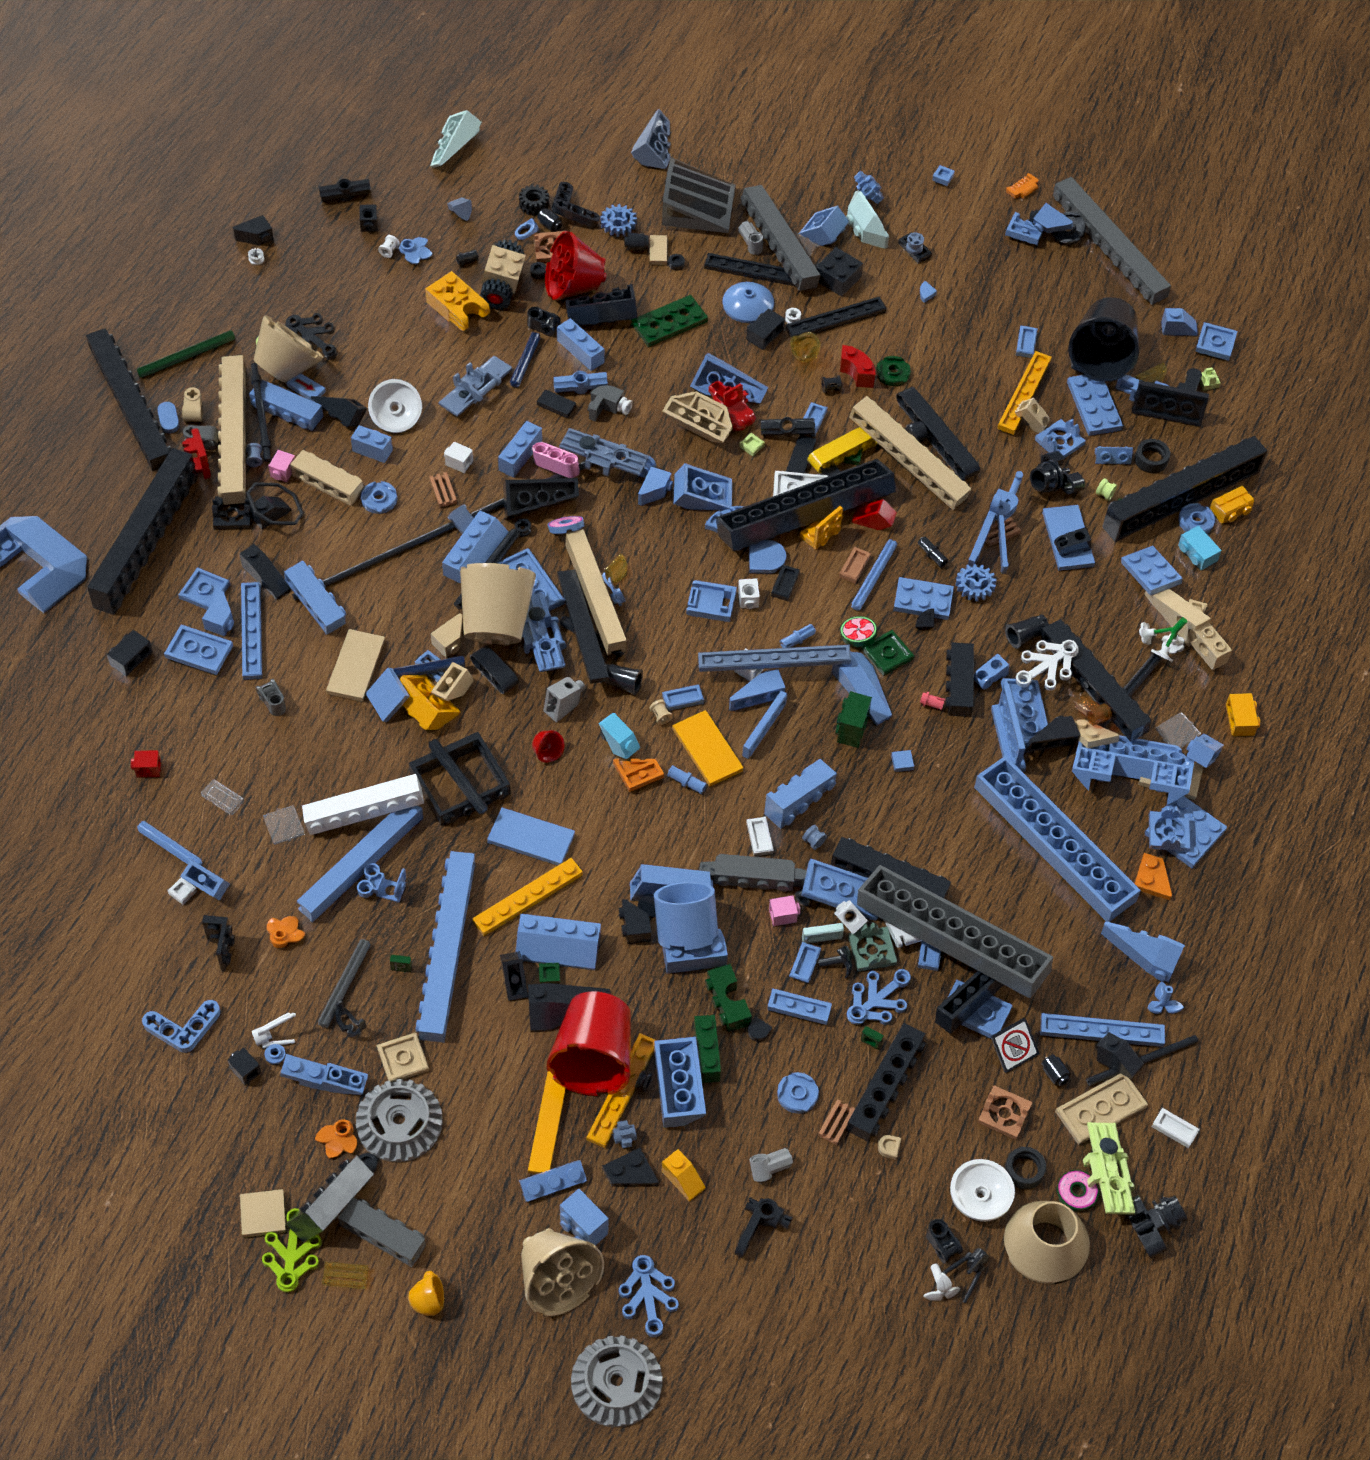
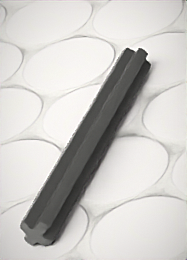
[318,939,370,1028]

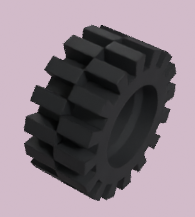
[519,184,549,216]

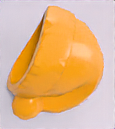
[408,1271,444,1316]

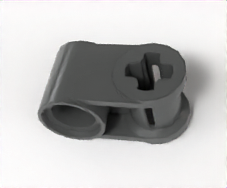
[183,425,219,450]
[255,679,286,716]

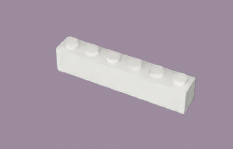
[302,774,424,835]

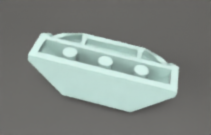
[846,190,889,249]

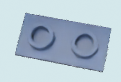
[1095,446,1133,464]

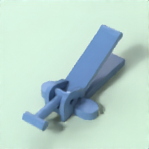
[968,471,1023,574]

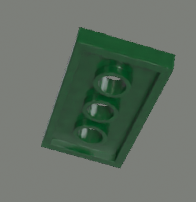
[631,294,708,347]

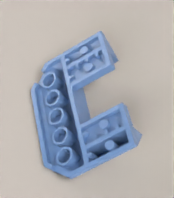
[0,516,87,613]
[1072,735,1194,805]

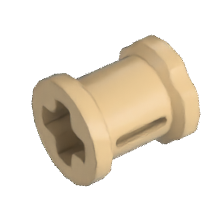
[649,699,673,725]

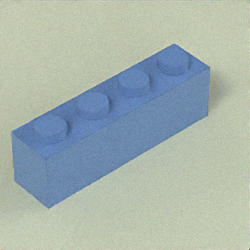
[249,379,323,431]
[284,561,346,635]

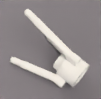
[252,1013,296,1048]

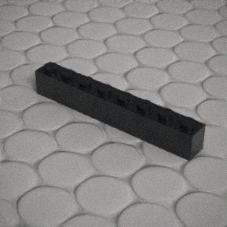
[1041,619,1151,742]

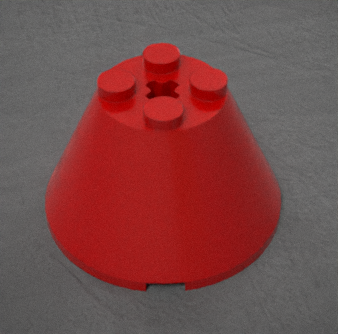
[545,231,607,300]

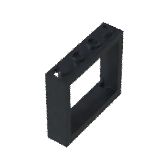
[409,732,511,826]

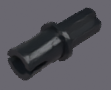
[917,536,949,568]

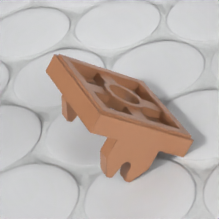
[533,231,564,262]
[977,1085,1032,1140]

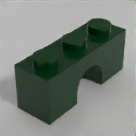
[705,964,752,1032]
[694,1015,721,1083]

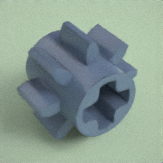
[613,1120,637,1148]

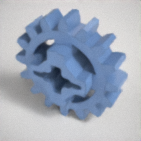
[854,171,884,204]
[600,204,637,237]
[955,564,996,601]

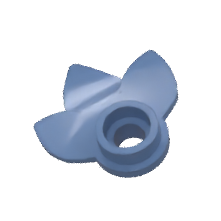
[399,237,432,264]
[602,572,626,606]

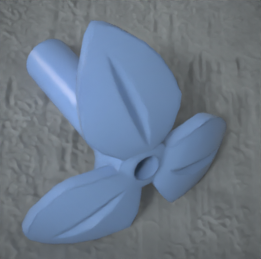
[1148,982,1184,1014]

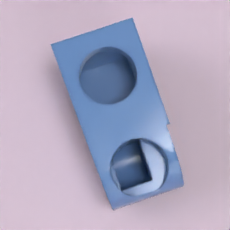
[974,654,1009,689]

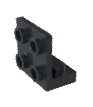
[202,915,235,971]

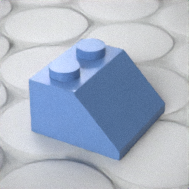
[799,206,849,246]

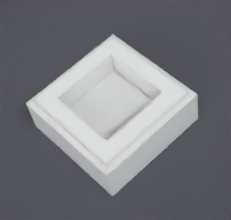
[168,878,197,905]

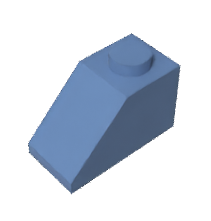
[1034,203,1073,233]
[1161,308,1198,336]
[638,467,673,506]
[202,590,234,636]

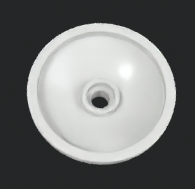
[368,379,422,433]
[950,1159,1015,1221]

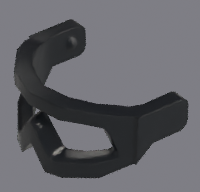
[335,1000,367,1037]

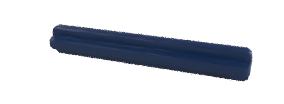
[510,332,540,388]
[393,656,465,679]

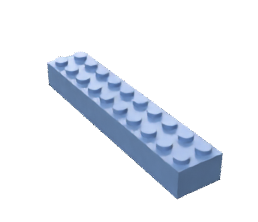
[974,755,1141,922]

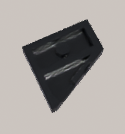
[602,1148,659,1187]

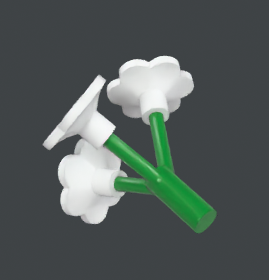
[1139,617,1188,662]

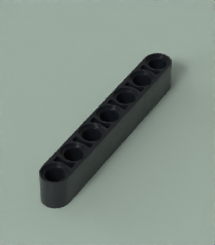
[896,386,980,480]

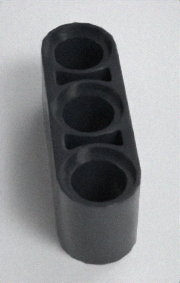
[470,645,519,694]

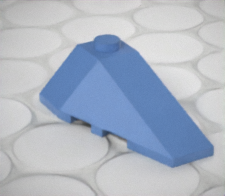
[1101,921,1185,982]

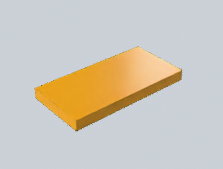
[672,710,744,787]

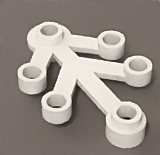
[1016,640,1078,691]

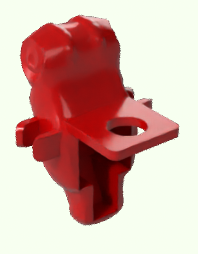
[708,381,756,432]

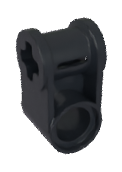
[527,307,561,336]
[926,1219,963,1263]

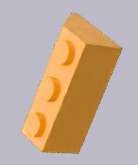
[400,675,461,730]

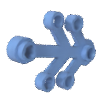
[847,969,910,1025]
[619,1255,678,1337]

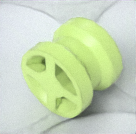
[1096,478,1117,501]

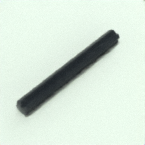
[429,739,488,814]

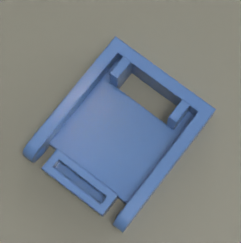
[686,580,737,622]

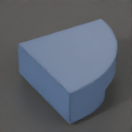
[920,281,937,303]

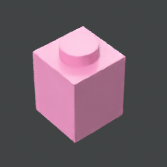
[269,450,295,482]
[769,896,800,926]

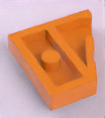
[613,759,664,792]
[1134,853,1172,900]

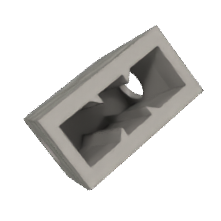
[543,677,586,723]

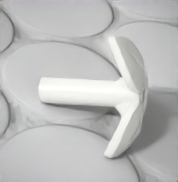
[924,1264,960,1301]

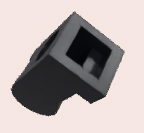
[1177,368,1202,391]
[1054,527,1092,556]

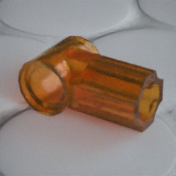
[1075,695,1112,726]

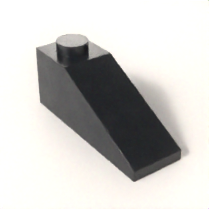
[239,544,291,600]
[1024,716,1081,752]

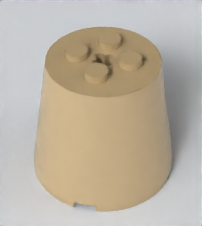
[460,563,536,645]

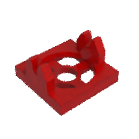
[182,428,211,479]

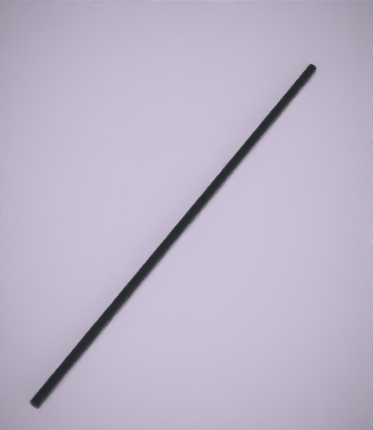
[292,461,594,601]

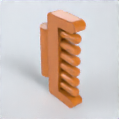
[1006,173,1038,199]

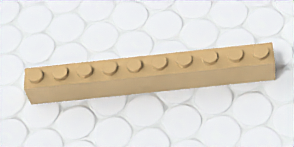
[218,355,246,505]

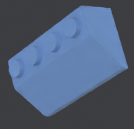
[442,511,509,583]
[516,914,601,971]
[654,1037,706,1128]

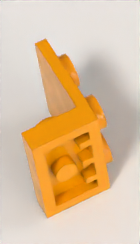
[800,506,843,550]

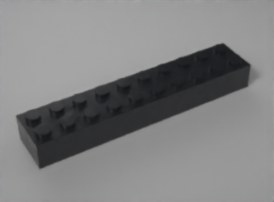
[1102,436,1268,542]
[87,448,198,615]
[715,459,896,551]

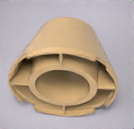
[254,315,323,383]
[1004,1201,1090,1284]

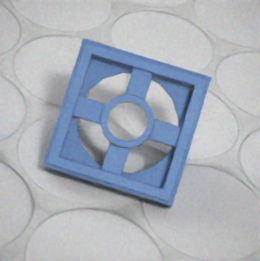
[1035,419,1085,458]
[1149,806,1190,852]

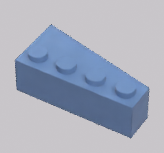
[764,759,837,829]

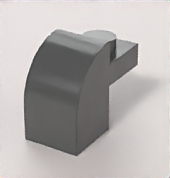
[587,385,624,421]

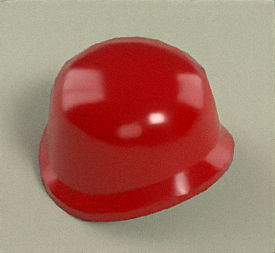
[532,730,565,763]

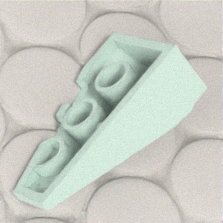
[431,110,482,168]

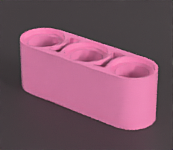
[532,442,580,478]

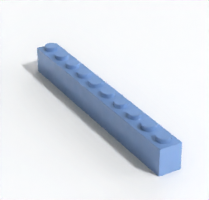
[416,851,475,1043]

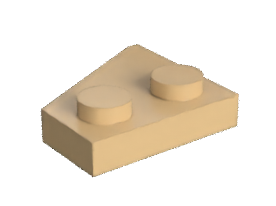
[1075,720,1120,748]

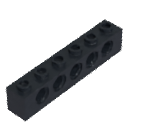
[846,1022,927,1142]

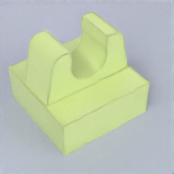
[1200,367,1220,391]

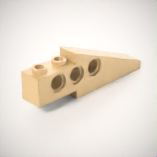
[1145,589,1232,670]

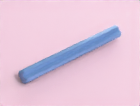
[851,539,897,611]

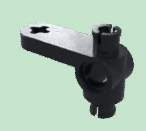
[734,1197,793,1258]

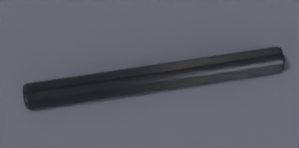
[454,529,520,610]
[1094,653,1161,728]

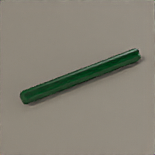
[137,330,235,378]

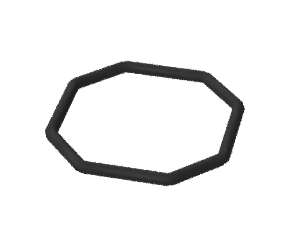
[246,482,304,525]

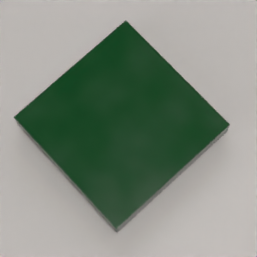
[862,630,914,676]

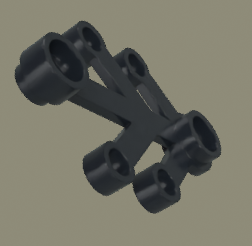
[285,313,338,360]

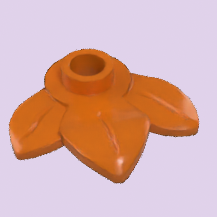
[267,916,305,948]
[315,1119,357,1159]

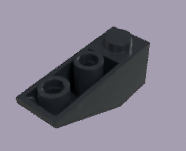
[310,396,368,428]

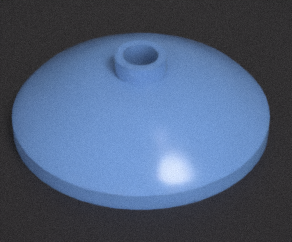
[723,282,774,323]

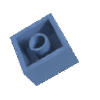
[560,1189,608,1245]

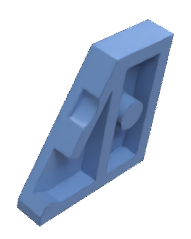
[1005,212,1043,245]

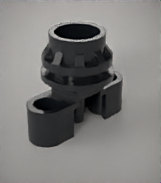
[1030,451,1085,494]
[1127,1195,1188,1259]

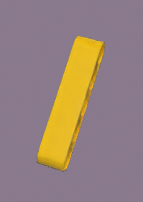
[807,427,878,474]

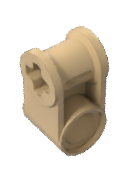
[182,387,202,422]

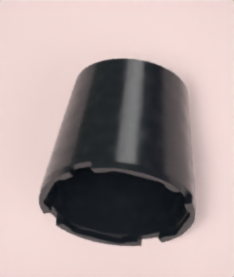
[1068,297,1140,381]

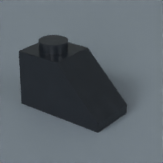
[232,215,274,246]
[249,496,292,530]
[500,951,528,1001]
[1097,1032,1143,1079]

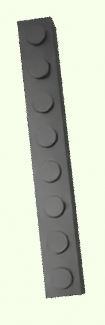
[741,185,820,291]

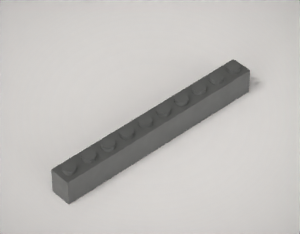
[1053,177,1171,305]

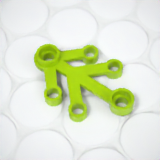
[262,1208,322,1292]

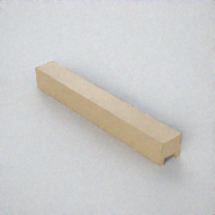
[565,530,627,655]

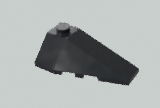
[528,983,610,1032]

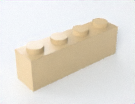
[290,450,363,506]

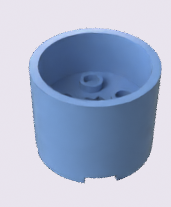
[654,882,719,950]

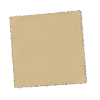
[377,1033,429,1082]
[240,1189,286,1238]

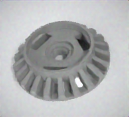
[356,1079,442,1162]
[571,1336,662,1427]

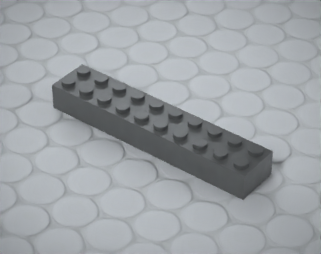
[857,865,1053,998]

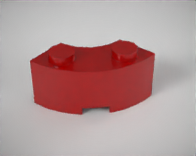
[840,345,875,388]

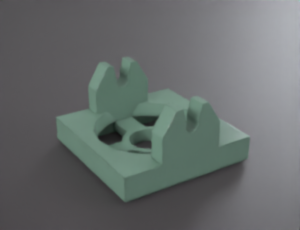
[848,923,897,972]

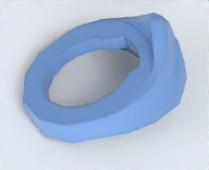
[515,218,539,240]

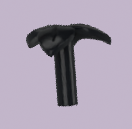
[819,945,852,979]

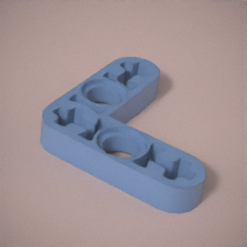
[142,1000,220,1053]

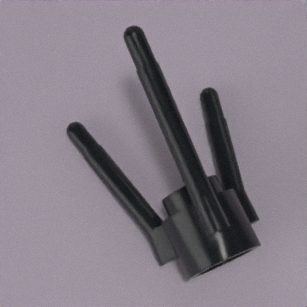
[942,1248,989,1303]

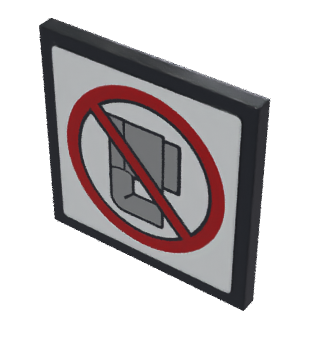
[990,1018,1039,1073]

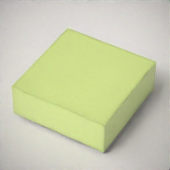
[739,433,765,456]

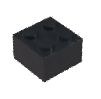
[816,247,863,297]

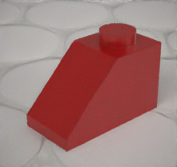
[852,499,897,530]

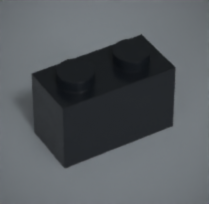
[746,308,785,350]
[107,630,153,676]

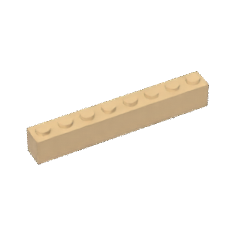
[849,396,971,510]

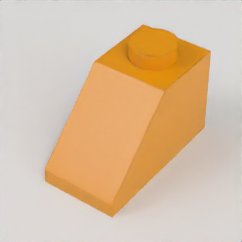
[662,1149,706,1202]

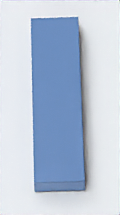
[742,691,787,759]

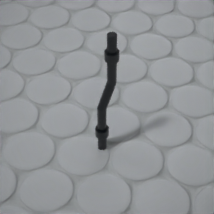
[250,363,272,462]

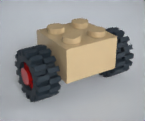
[480,239,525,310]

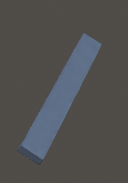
[698,645,851,672]

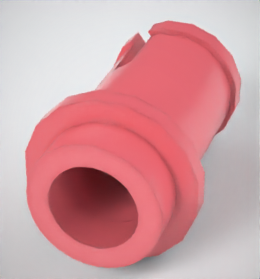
[920,692,945,710]

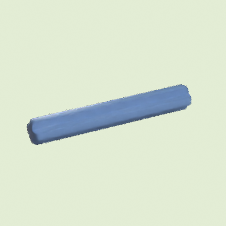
[137,821,202,865]

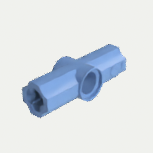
[553,371,608,394]

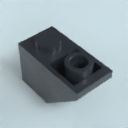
[618,899,651,944]

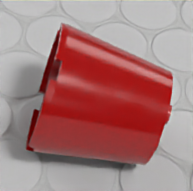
[546,992,631,1096]

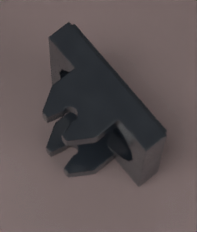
[212,496,252,529]

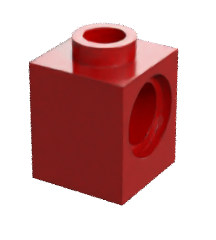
[131,750,161,778]

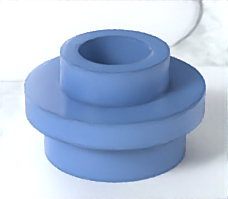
[264,1044,286,1064]

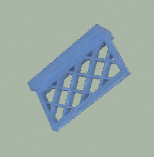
[991,683,1026,772]

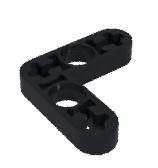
[552,182,600,227]

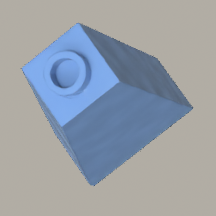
[630,864,713,901]

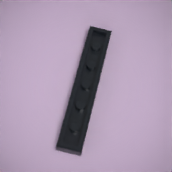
[704,253,796,287]
[785,296,887,341]

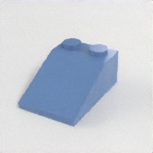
[674,464,732,510]

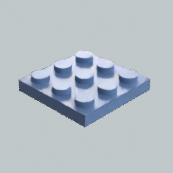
[1145,796,1227,868]

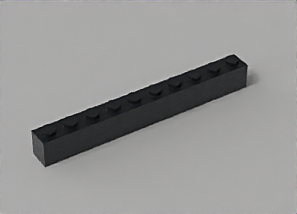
[86,328,171,471]

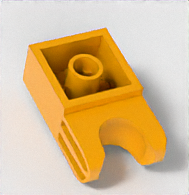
[425,271,490,331]

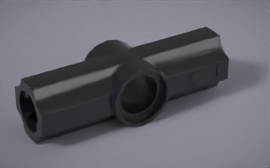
[319,178,371,201]
[761,417,815,437]

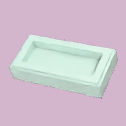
[802,923,844,944]

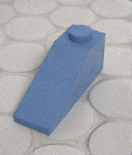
[729,669,785,711]

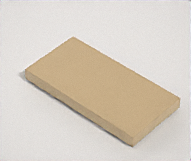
[326,629,385,702]
[1055,1073,1148,1145]

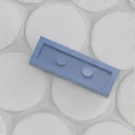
[767,989,832,1025]
[519,1160,587,1202]

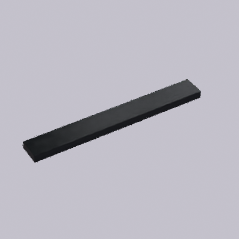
[557,569,609,684]

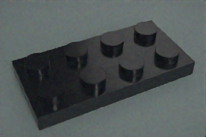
[1131,380,1209,426]

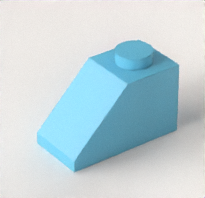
[599,713,640,759]

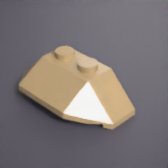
[662,391,732,443]

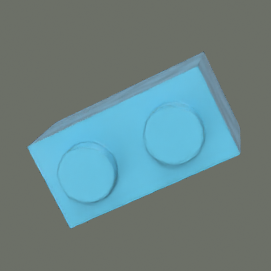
[1178,525,1222,570]

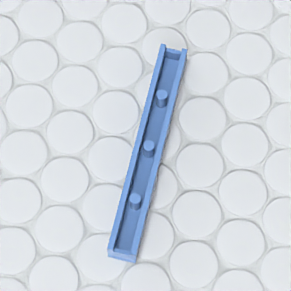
[297,806,423,923]

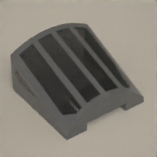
[662,157,736,233]

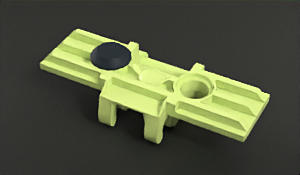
[1083,1122,1135,1214]

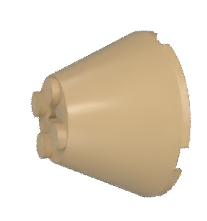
[521,1229,604,1316]

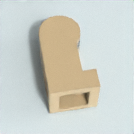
[1015,398,1050,433]

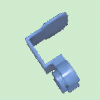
[357,863,406,902]

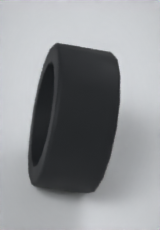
[1135,439,1170,473]
[1005,1146,1046,1190]

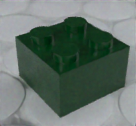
[835,691,872,748]

